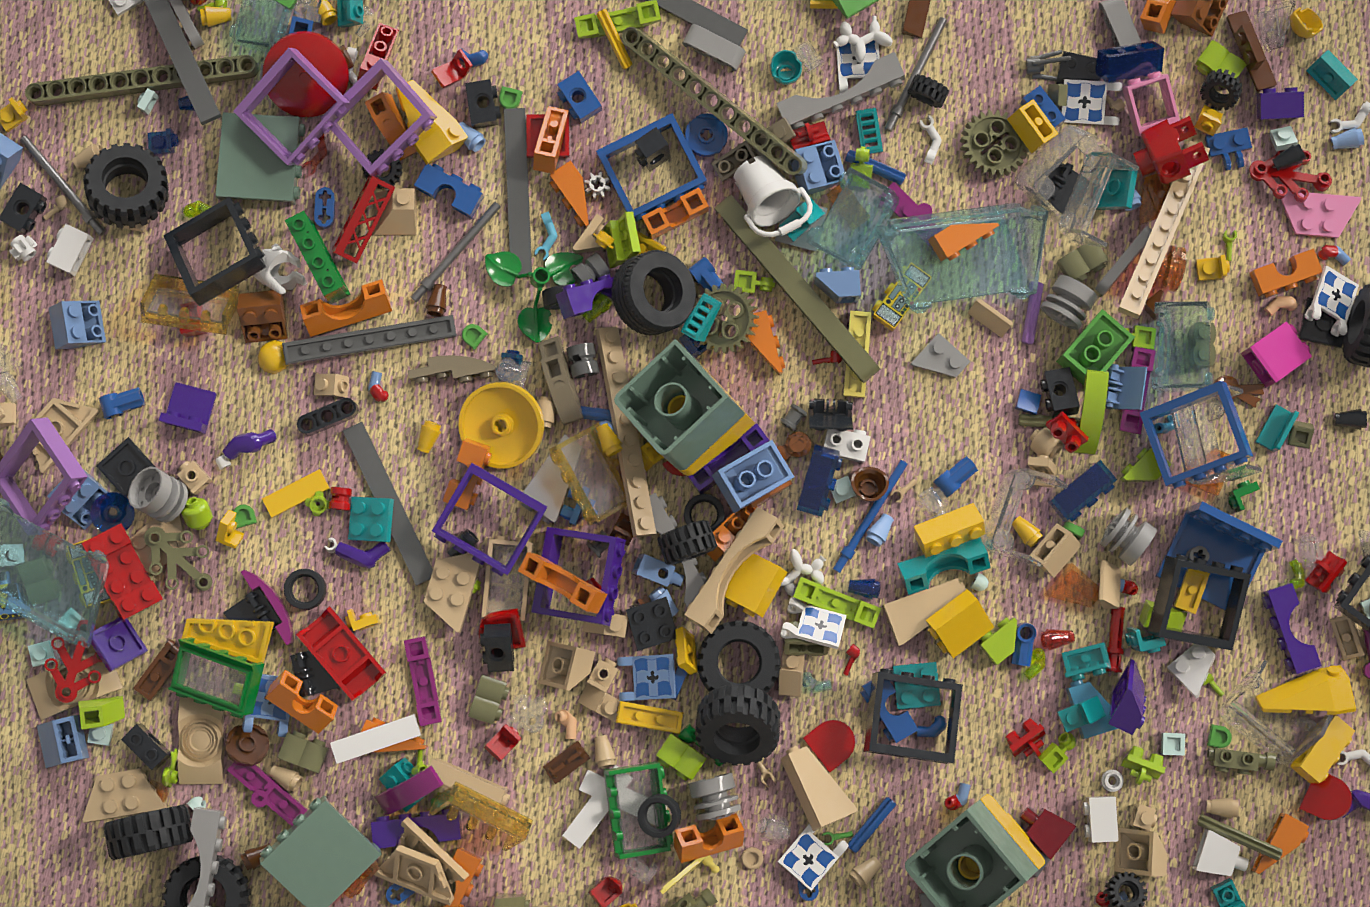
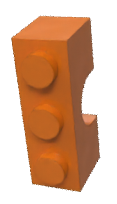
[642,188,709,239]
[1249,248,1323,298]
[443,438,492,510]
[265,670,338,734]
[673,813,744,863]

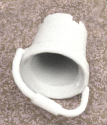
[734,156,813,237]

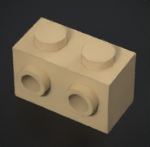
[1029,523,1082,578]

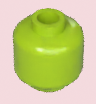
[181,497,213,530]

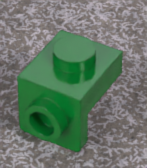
[1228,480,1260,512]

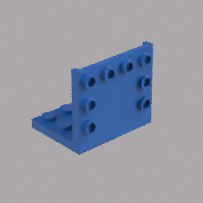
[1155,501,1283,610]

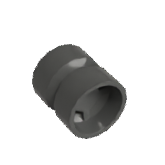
[570,253,611,285]
[566,343,599,379]

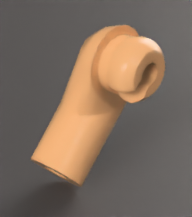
[1264,296,1298,316]
[554,709,577,739]

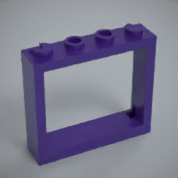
[432,463,547,576]
[531,527,626,626]

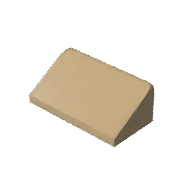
[968,298,1013,338]
[1099,560,1121,609]
[1330,615,1367,661]

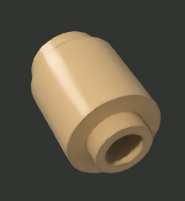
[536,396,556,429]

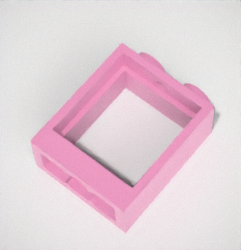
[1122,71,1180,136]

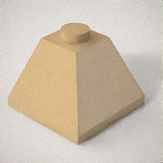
[374,188,417,235]
[538,641,595,691]
[1114,828,1167,876]

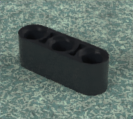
[297,398,359,436]

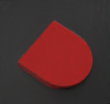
[479,608,526,649]
[803,720,855,773]
[1299,774,1352,821]

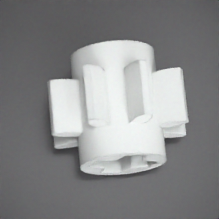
[584,172,611,199]
[9,235,37,262]

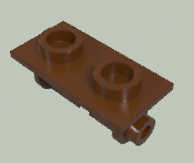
[543,741,590,784]

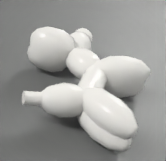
[833,16,893,63]
[781,549,826,598]

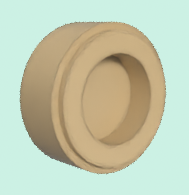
[741,847,763,870]

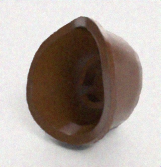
[851,467,889,502]

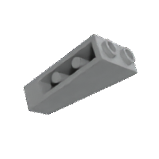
[521,435,583,524]

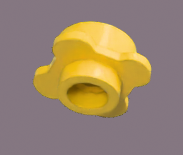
[593,230,615,249]

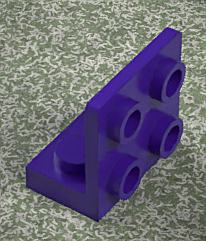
[159,382,217,434]

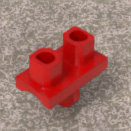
[790,121,831,150]
[1046,412,1089,453]
[1305,551,1347,593]
[1005,718,1046,757]

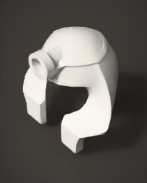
[254,243,307,294]

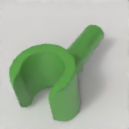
[822,831,853,845]

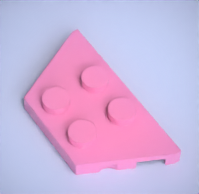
[1278,190,1361,238]

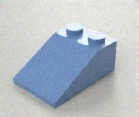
[712,440,794,513]

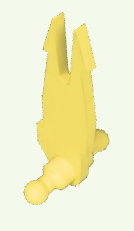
[660,855,720,894]

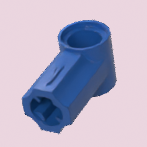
[688,257,723,291]
[98,387,145,420]
[933,456,978,498]
[1011,623,1037,666]

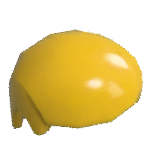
[1289,8,1323,39]
[258,340,289,374]

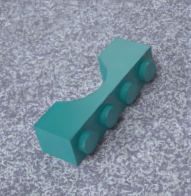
[897,537,991,595]

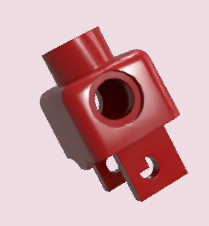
[1133,116,1209,184]

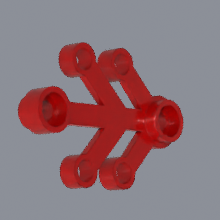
[1249,150,1332,202]
[44,620,102,703]

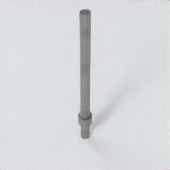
[885,17,947,132]
[20,135,106,236]
[411,202,501,303]

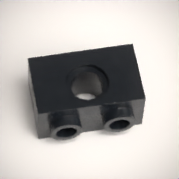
[465,79,501,129]
[634,127,671,172]
[0,182,47,235]
[1040,367,1080,419]
[480,623,515,673]
[121,723,171,770]

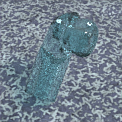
[802,672,832,693]

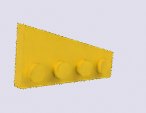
[182,618,274,663]

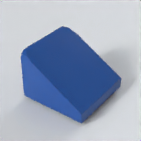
[1015,389,1042,415]

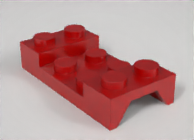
[81,523,163,622]
[296,606,387,702]

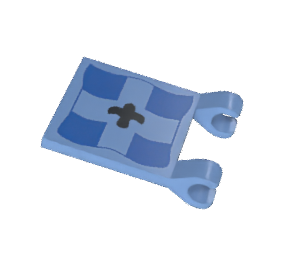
[617,654,676,701]
[242,674,290,737]

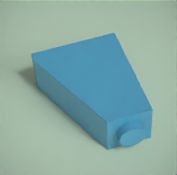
[1066,680,1118,739]

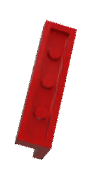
[332,174,395,264]

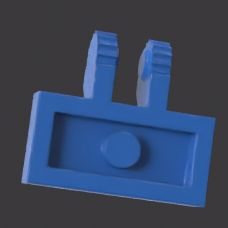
[1205,127,1252,171]

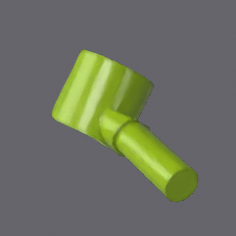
[198,0,227,12]
[1222,230,1237,261]
[1202,673,1224,697]
[411,749,428,775]

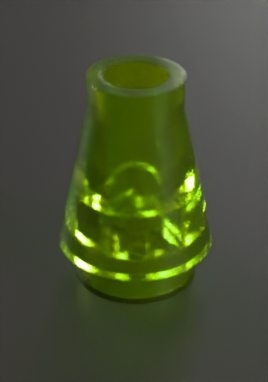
[582,293,613,323]

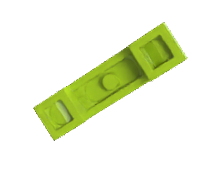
[574,0,661,39]
[1074,370,1109,455]
[793,577,881,629]

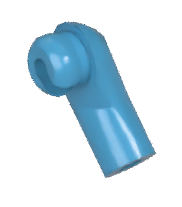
[1154,414,1180,434]

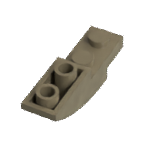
[711,117,796,182]
[538,336,584,425]
[408,355,497,384]

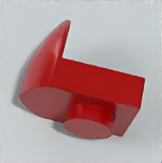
[588,876,623,907]

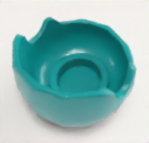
[770,50,802,85]

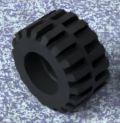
[657,520,717,565]

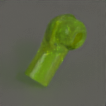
[183,201,212,218]
[1289,558,1305,590]
[1023,648,1045,680]

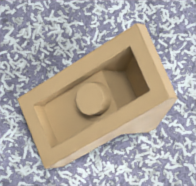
[572,214,605,254]
[779,651,806,697]
[578,683,620,723]

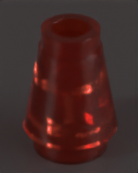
[1041,629,1075,650]

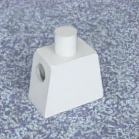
[1192,829,1249,876]

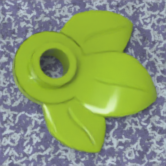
[161,748,178,788]

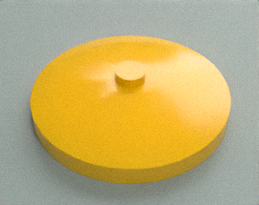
[458,382,544,469]

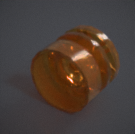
[1152,245,1186,292]

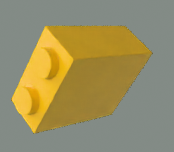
[725,553,788,618]
[926,589,995,659]

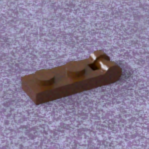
[133,639,179,701]

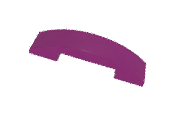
[1119,347,1156,435]
[241,570,294,646]
[404,636,442,727]
[375,765,443,815]

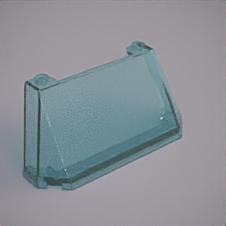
[876,203,1048,313]
[0,498,109,648]

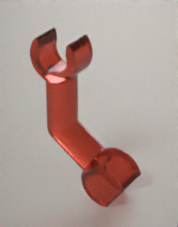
[302,133,328,175]

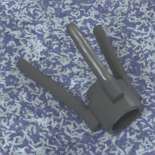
[1026,50,1071,81]

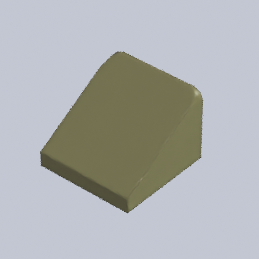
[1048,84,1068,106]
[1288,421,1315,449]

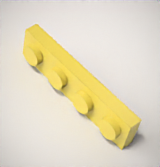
[843,311,872,398]

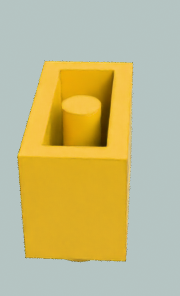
[1007,99,1058,154]

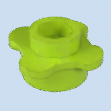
[305,491,330,516]

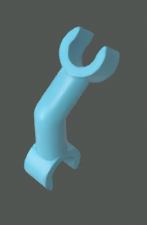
[535,211,558,261]

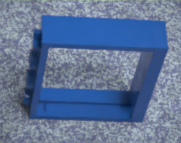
[596,113,707,222]
[1140,381,1253,489]

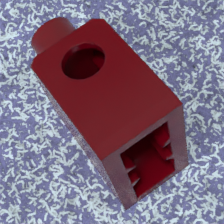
[1020,807,1076,860]

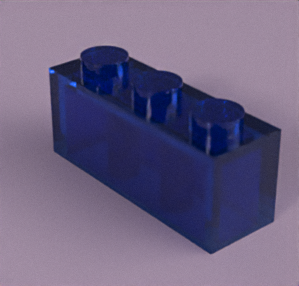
[1096,41,1164,83]
[797,444,843,517]
[1048,460,1117,522]

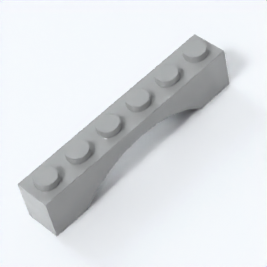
[777,52,905,130]
[650,493,707,607]
[187,807,227,907]

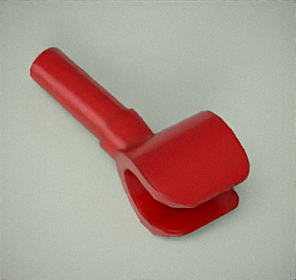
[812,351,842,365]
[843,644,860,676]

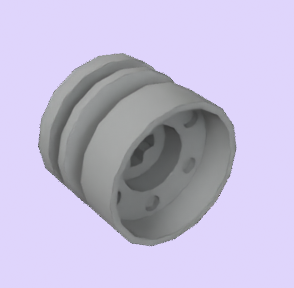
[1040,275,1098,330]
[128,467,188,523]
[1100,507,1157,566]
[688,772,741,821]

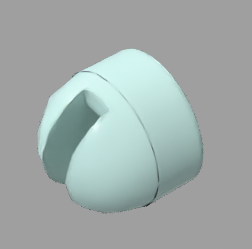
[970,572,989,591]
[187,796,206,810]

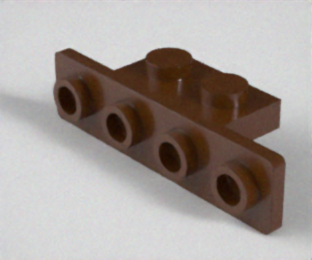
[1226,11,1277,91]

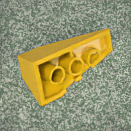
[395,80,468,165]
[1255,665,1356,715]

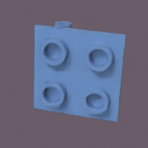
[1105,364,1147,410]

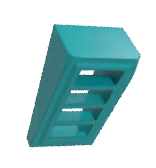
[854,108,883,154]
[681,293,722,342]

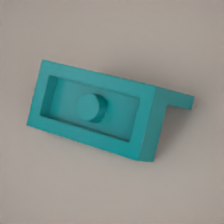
[1306,50,1358,101]
[1255,404,1299,452]

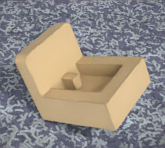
[314,374,349,398]
[1027,455,1057,487]

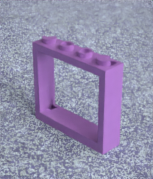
[233,48,350,165]
[321,58,437,176]
[0,417,88,536]

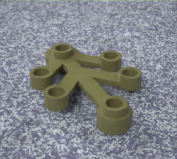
[144,527,213,591]

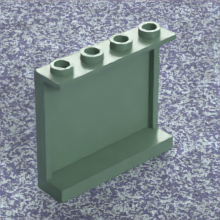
[216,112,306,205]
[260,795,382,907]

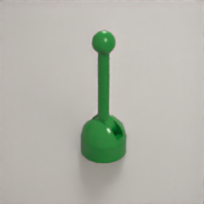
[678,724,723,766]

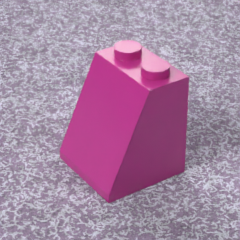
[1240,321,1312,388]

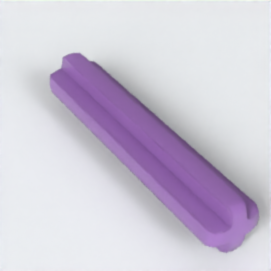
[1022,282,1044,345]

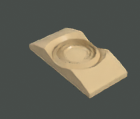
[26,652,123,720]
[177,696,224,785]

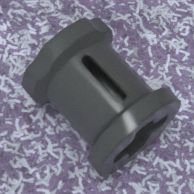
[780,404,807,432]
[586,530,609,558]
[1186,546,1209,562]

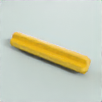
[596,9,632,69]

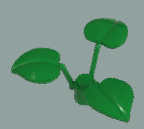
[485,251,583,343]

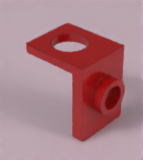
[431,49,473,88]

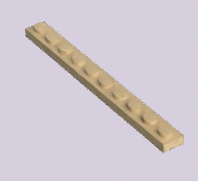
[1118,141,1210,319]
[595,327,656,538]

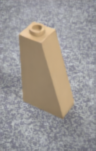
[882,578,966,646]
[781,746,858,831]

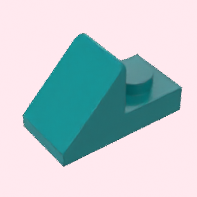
[779,197,825,242]
[1057,695,1106,732]

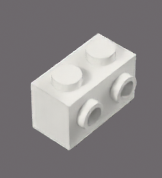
[47,224,94,276]
[822,429,871,463]
[1083,796,1118,843]

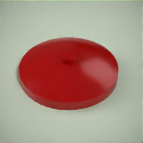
[262,31,349,117]

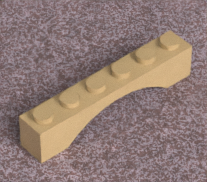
[684,507,784,634]

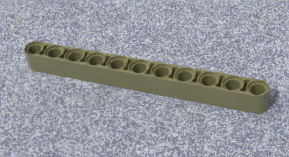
[622,27,807,176]
[25,55,259,106]
[714,194,881,383]

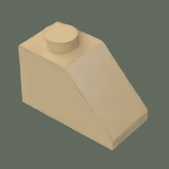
[583,611,628,638]

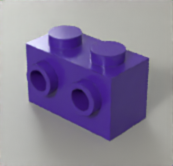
[1257,87,1304,119]

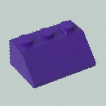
[1108,659,1147,735]

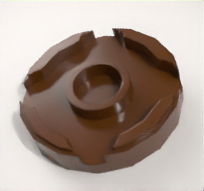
[225,724,270,767]

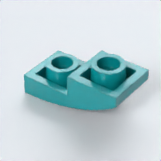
[1210,878,1246,907]

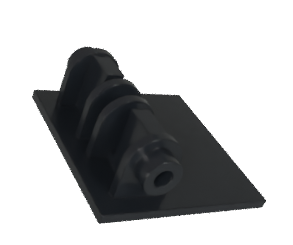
[1055,51,1105,84]
[1036,160,1092,219]
[808,398,853,431]
[223,588,282,631]
[626,597,676,651]
[290,651,340,697]

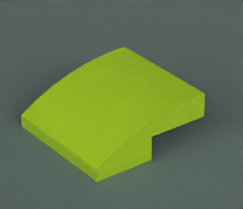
[603,212,641,268]

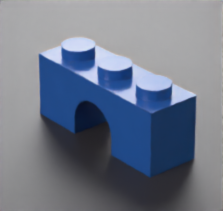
[414,163,484,219]
[860,680,919,743]

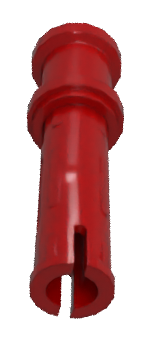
[1106,607,1125,673]

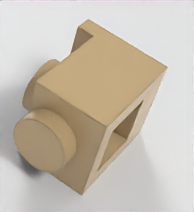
[177,460,213,495]
[587,658,619,693]
[1128,804,1157,831]

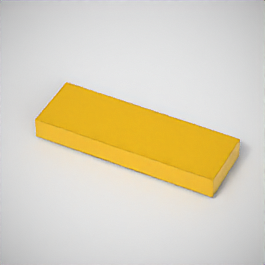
[262,469,330,518]
[615,701,684,734]

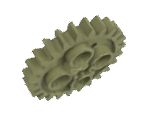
[960,110,1028,178]
[694,283,759,354]

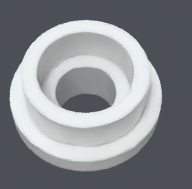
[1101,770,1123,792]

